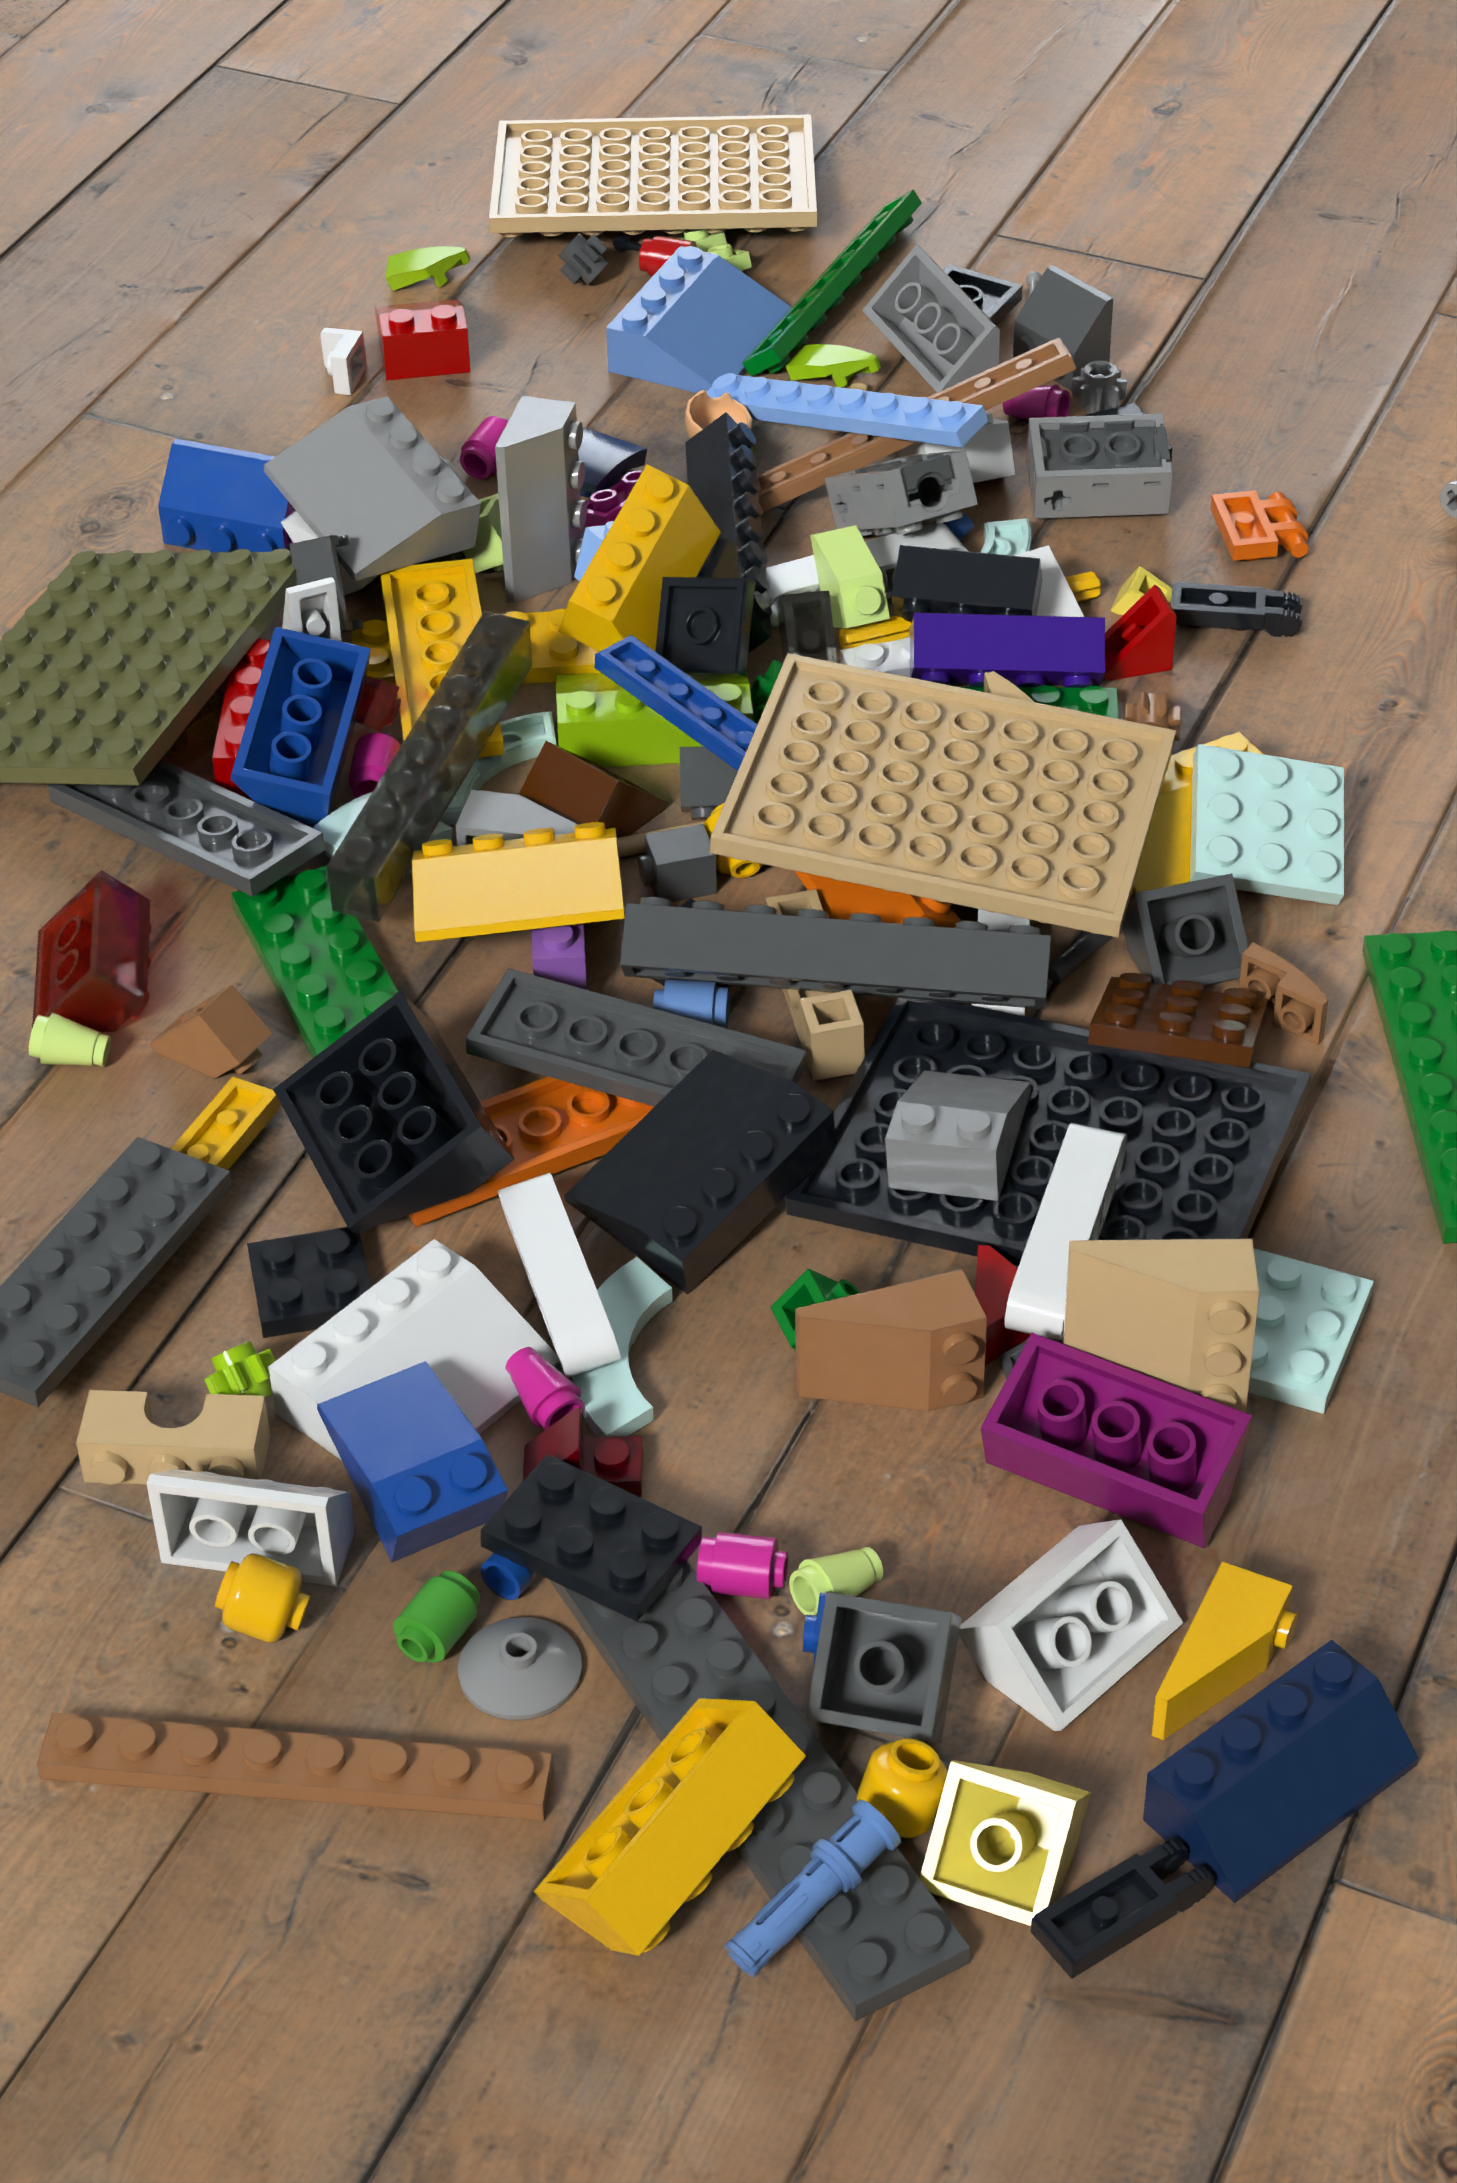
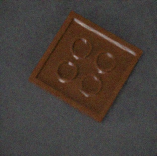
[1088,973,1268,1068]

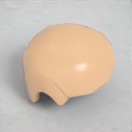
[685,390,753,439]

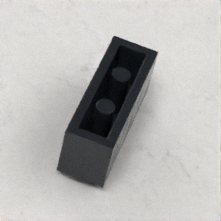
[891,545,1043,622]

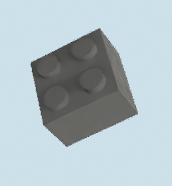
[805,1592,961,1743]

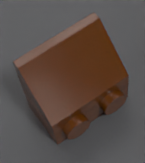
[519,741,668,838]

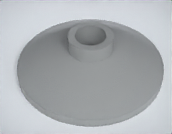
[458,1617,582,1721]

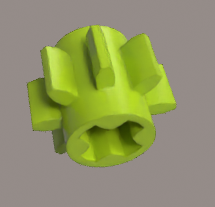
[204,1341,276,1398]

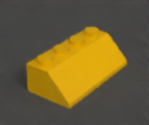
[559,464,721,652]
[533,1698,806,1956]

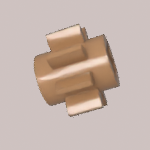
[1124,692,1182,741]

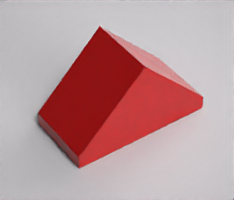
[1103,584,1176,681]
[975,1245,1031,1366]

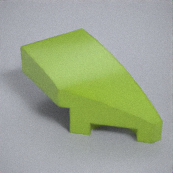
[385,246,470,291]
[785,344,881,388]

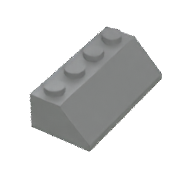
[862,244,1000,393]
[495,396,587,603]

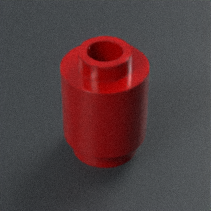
[639,235,697,277]

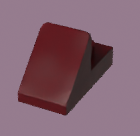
[523,1408,643,1497]

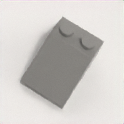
[885,1071,1031,1201]

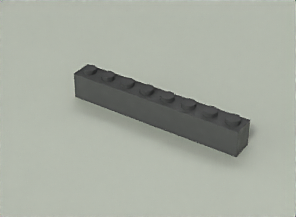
[620,897,1051,1009]

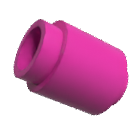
[460,416,508,479]
[349,733,403,798]
[697,1532,789,1599]

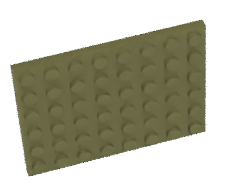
[0,549,297,786]

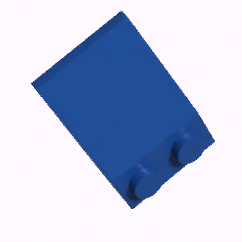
[317,1361,508,1562]

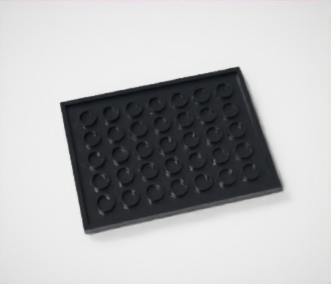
[785,998,1311,1266]

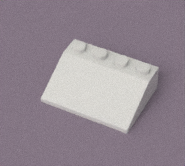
[268,1239,562,1460]

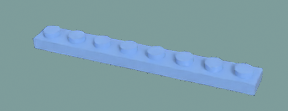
[707,373,989,448]

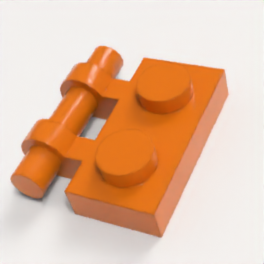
[1210,490,1309,561]

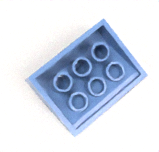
[606,246,791,393]

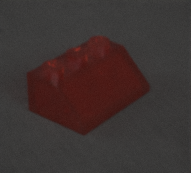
[32,870,152,1033]

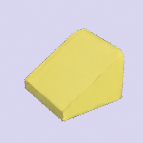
[1110,566,1172,615]

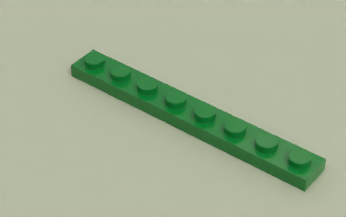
[742,189,922,377]

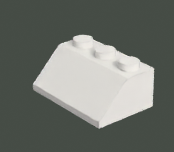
[146,1469,355,1587]
[959,1519,1183,1731]

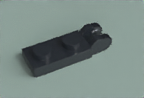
[1171,582,1302,637]
[1031,1838,1215,1979]

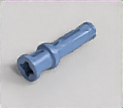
[724,1800,901,1978]

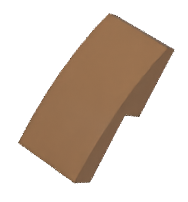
[1239,942,1328,1045]

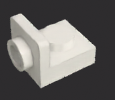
[320,328,367,395]

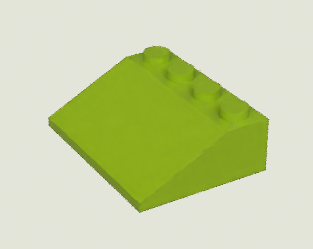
[556,673,753,767]

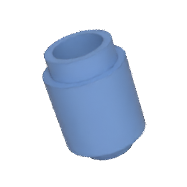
[653,979,730,1029]

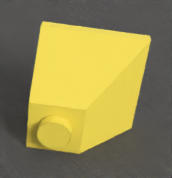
[920,1760,1091,1926]

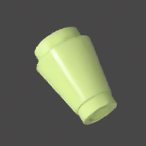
[29,1013,111,1067]
[789,1547,883,1615]

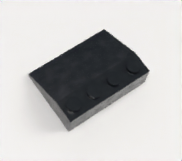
[273,991,514,1234]
[564,1050,837,1294]

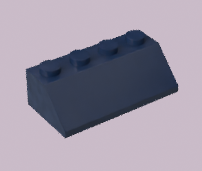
[1143,1640,1419,1903]

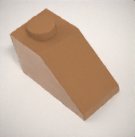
[149,985,273,1079]

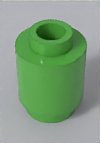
[393,1571,481,1663]

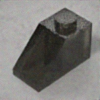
[777,590,837,663]

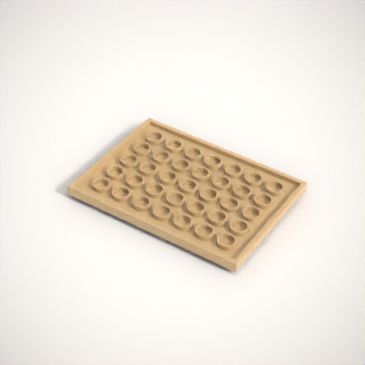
[489,115,817,237]
[710,653,1176,938]

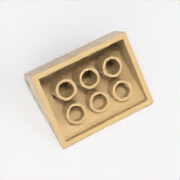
[1063,1239,1260,1413]

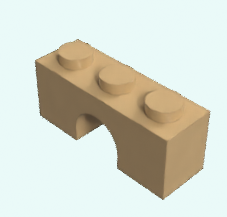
[76,1390,271,1485]

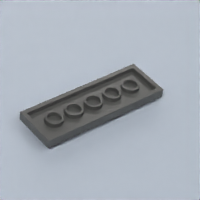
[47,760,325,897]
[466,968,807,1107]
[0,1137,232,1407]

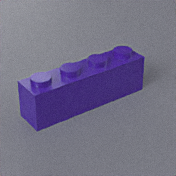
[910,613,1105,687]

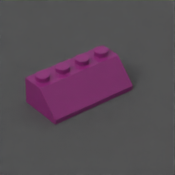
[981,1332,1252,1549]

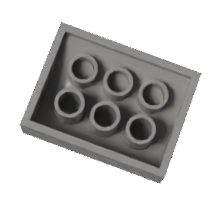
[264,396,481,581]

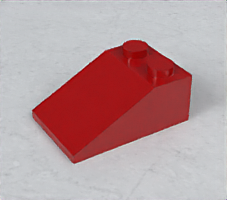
[375,299,471,381]

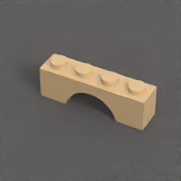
[765,889,865,1081]

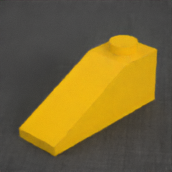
[1152,1562,1298,1740]

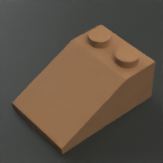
[795,1269,987,1411]

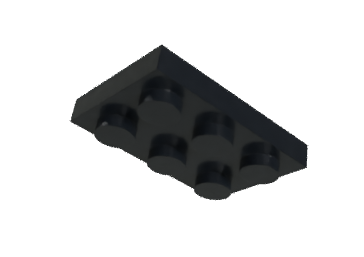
[481,1454,702,1622]

